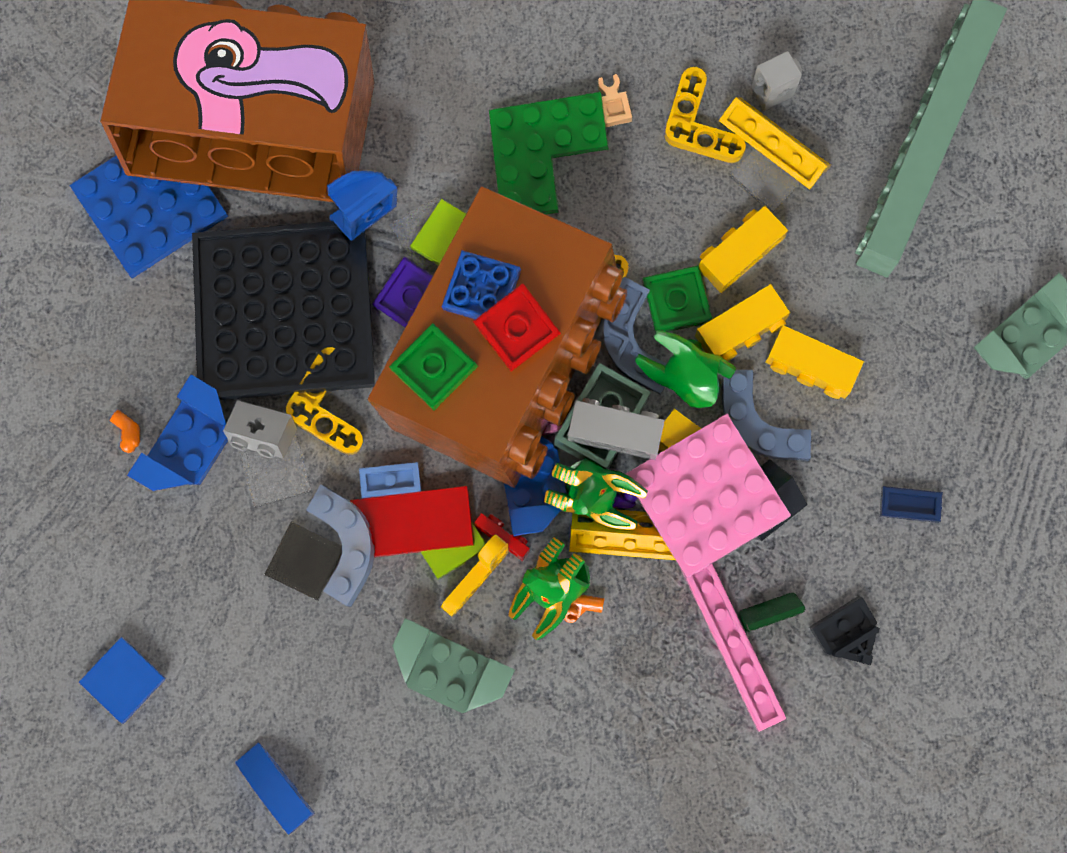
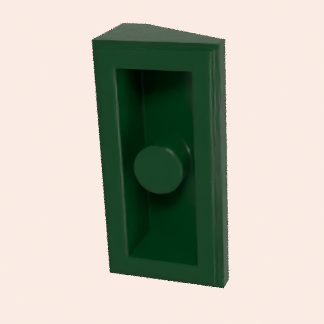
[739,593,806,632]

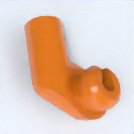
[110,410,140,453]
[564,594,604,623]

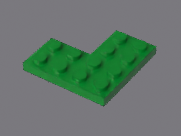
[489,92,609,215]

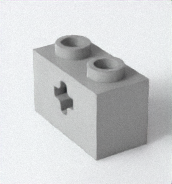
[751,51,802,111]
[223,400,297,459]

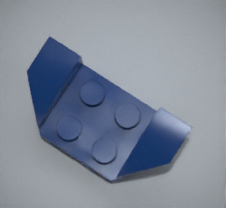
[327,171,397,241]
[127,375,228,491]
[504,436,566,536]

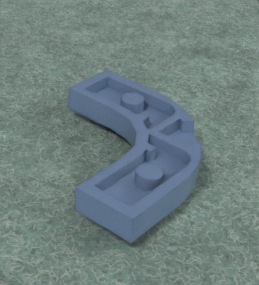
[604,277,666,395]
[722,369,811,461]
[306,485,375,607]

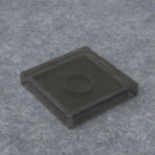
[264,521,342,601]

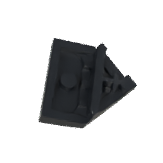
[809,596,880,665]

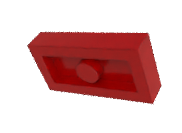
[474,513,530,562]

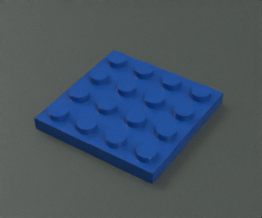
[69,155,229,279]

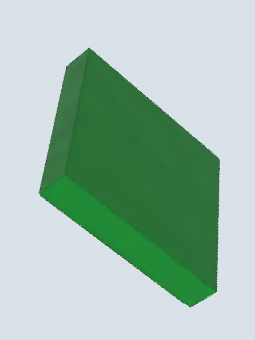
[642,265,712,332]
[389,323,478,411]

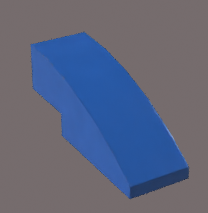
[235,742,315,835]

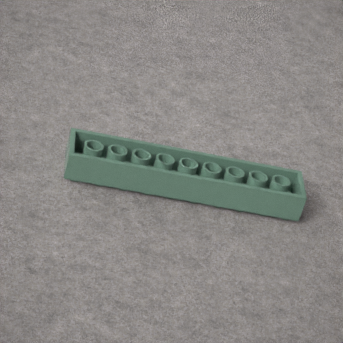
[855,0,1007,278]

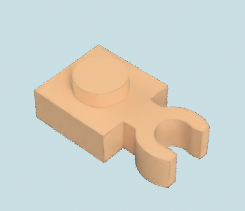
[598,74,632,127]

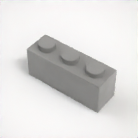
[567,398,665,460]

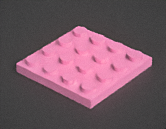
[626,414,791,578]

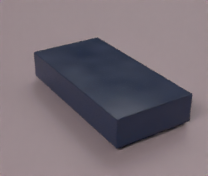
[879,486,943,523]

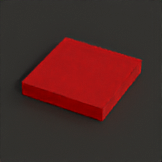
[473,283,561,372]

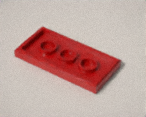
[350,486,474,558]

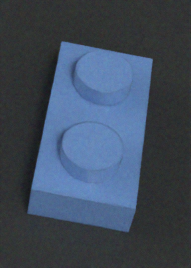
[359,462,421,499]

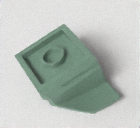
[974,273,1067,379]
[392,618,515,714]

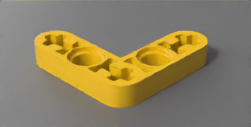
[665,67,746,163]
[286,347,363,455]
[441,534,509,617]

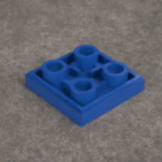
[442,250,521,319]
[79,637,166,724]

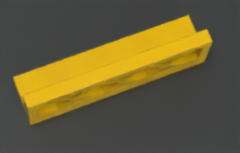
[719,97,831,189]
[569,509,675,560]

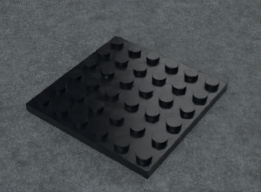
[192,221,376,400]

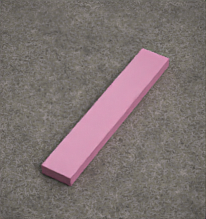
[680,564,786,732]

